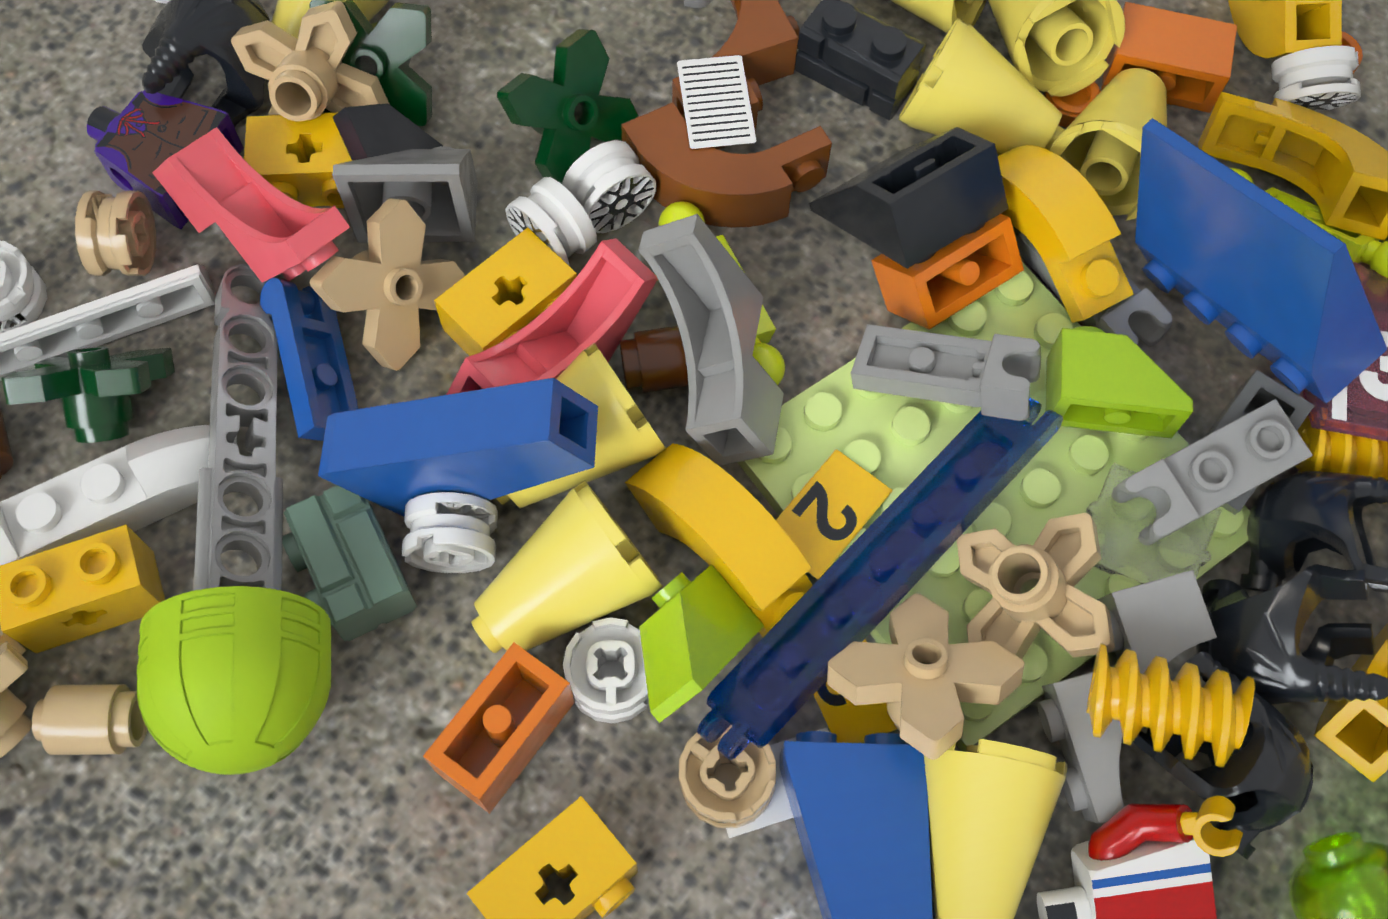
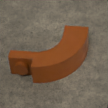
[621,102,832,228]

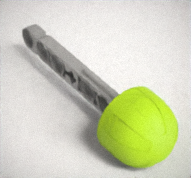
[137,264,331,775]

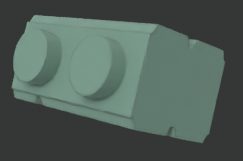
[282,485,418,641]

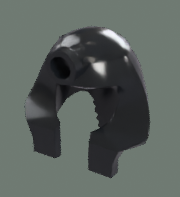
[142,0,270,128]
[1240,471,1388,593]
[1196,564,1388,705]
[1133,652,1313,860]

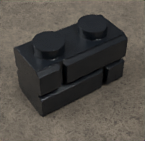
[794,0,926,120]

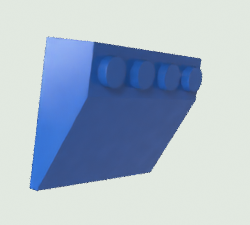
[1135,118,1388,404]

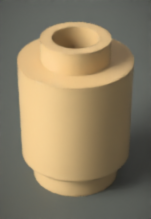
[32,684,147,755]

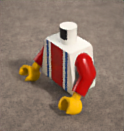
[1037,795,1243,919]

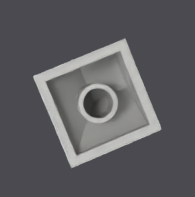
[332,146,478,243]

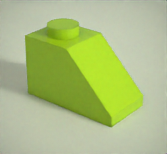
[1045,326,1193,439]
[639,564,764,723]

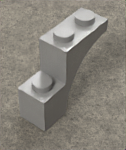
[638,214,784,466]
[1037,570,1217,824]

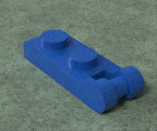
[260,278,359,441]

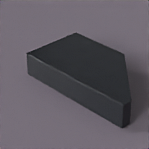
[333,103,443,161]

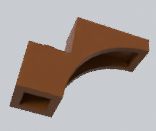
[672,0,800,149]

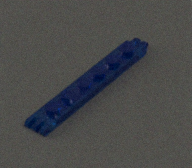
[697,397,1063,760]

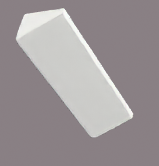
[0,264,216,381]

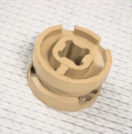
[75,190,156,276]
[679,722,776,828]

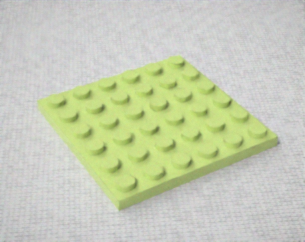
[737,262,1250,752]

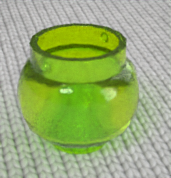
[1288,832,1388,919]

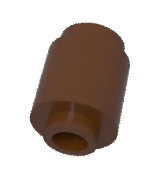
[619,326,689,393]

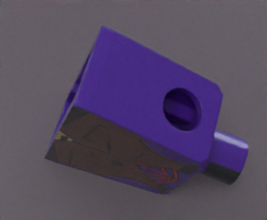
[86,90,244,229]

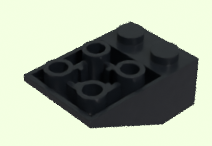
[809,127,1008,269]

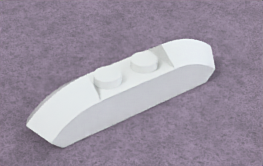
[0,425,237,566]

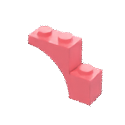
[152,127,350,283]
[446,238,658,395]

